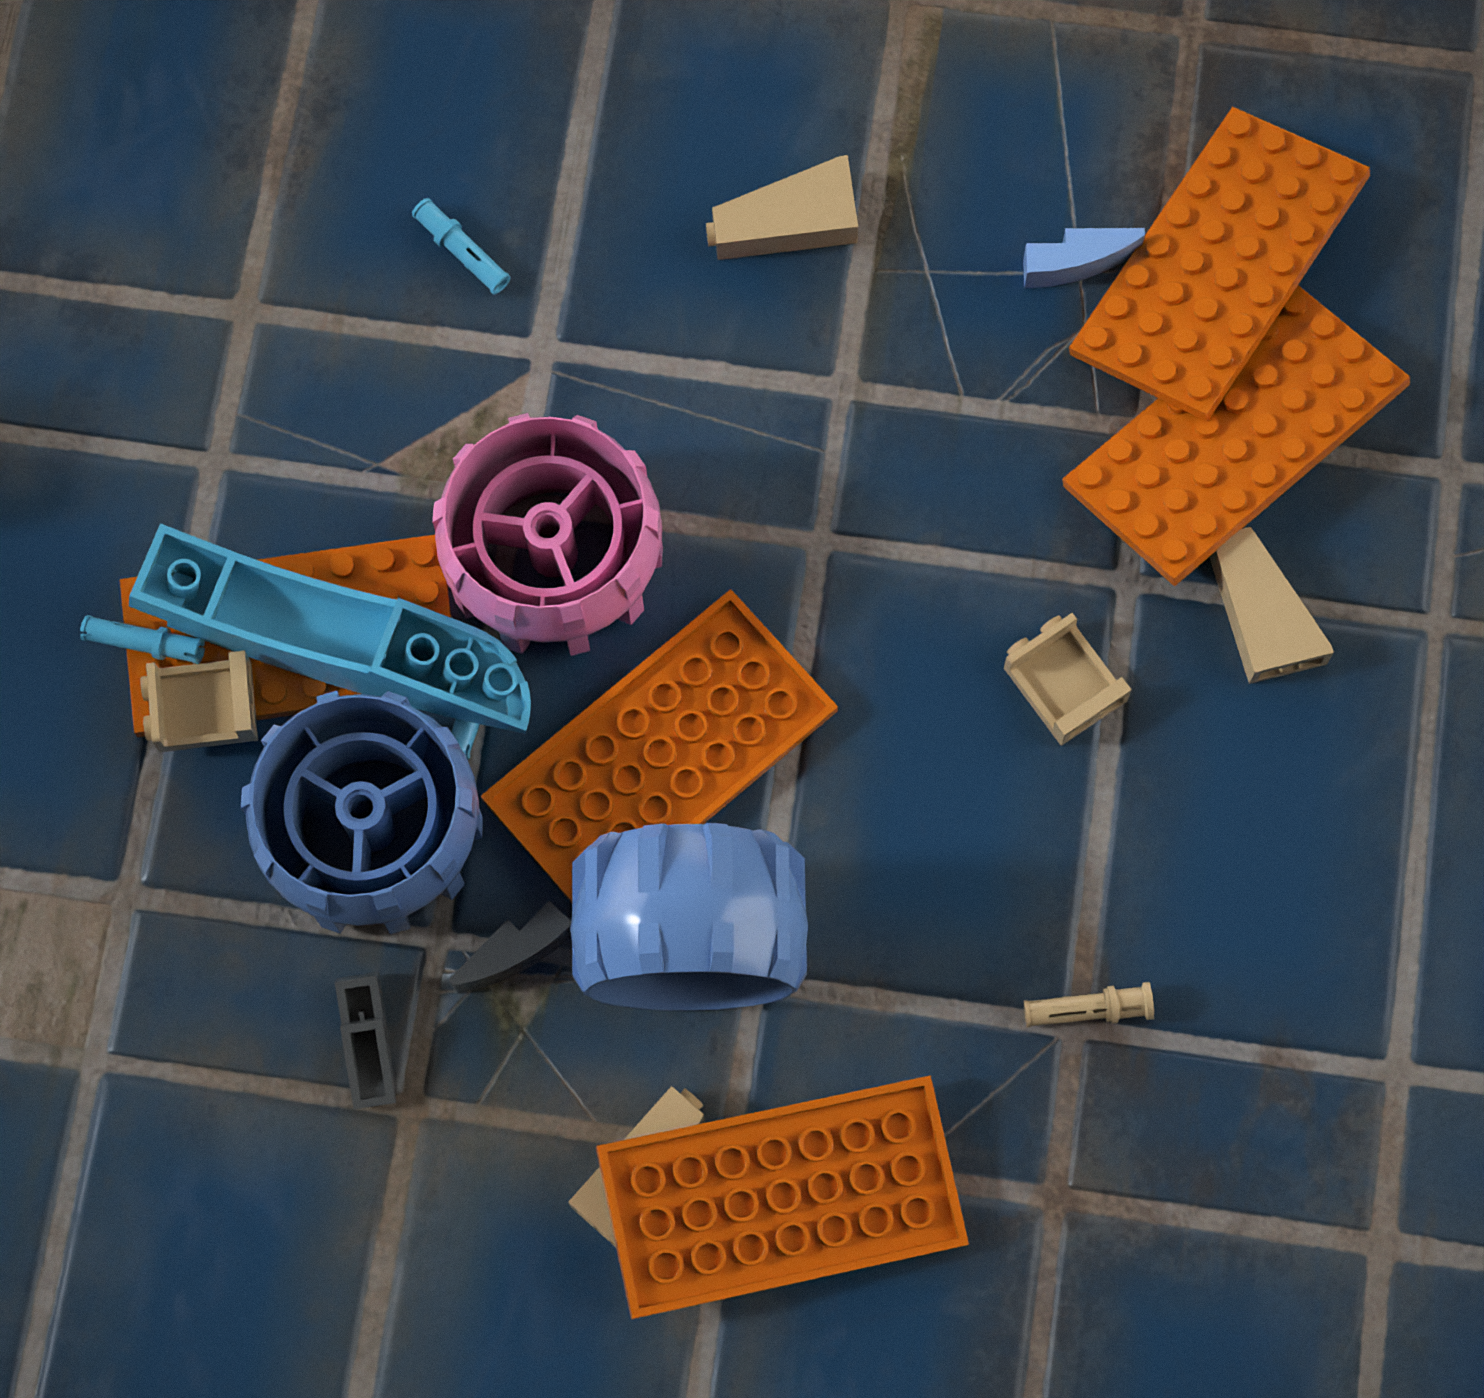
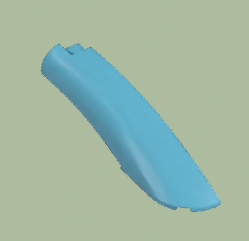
[129,523,531,734]

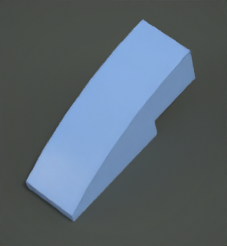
[1023,228,1145,289]

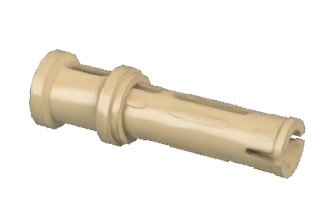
[1024,982,1154,1028]

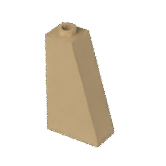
[706,155,858,260]
[1209,527,1334,684]
[568,1086,705,1247]

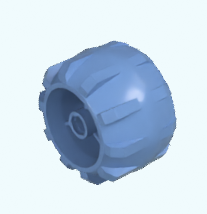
[241,691,483,934]
[570,823,808,1011]

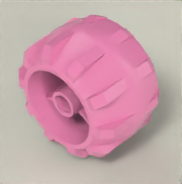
[432,413,663,656]

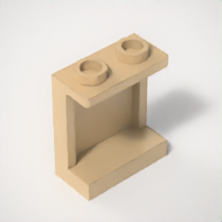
[1004,613,1131,746]
[140,650,258,752]

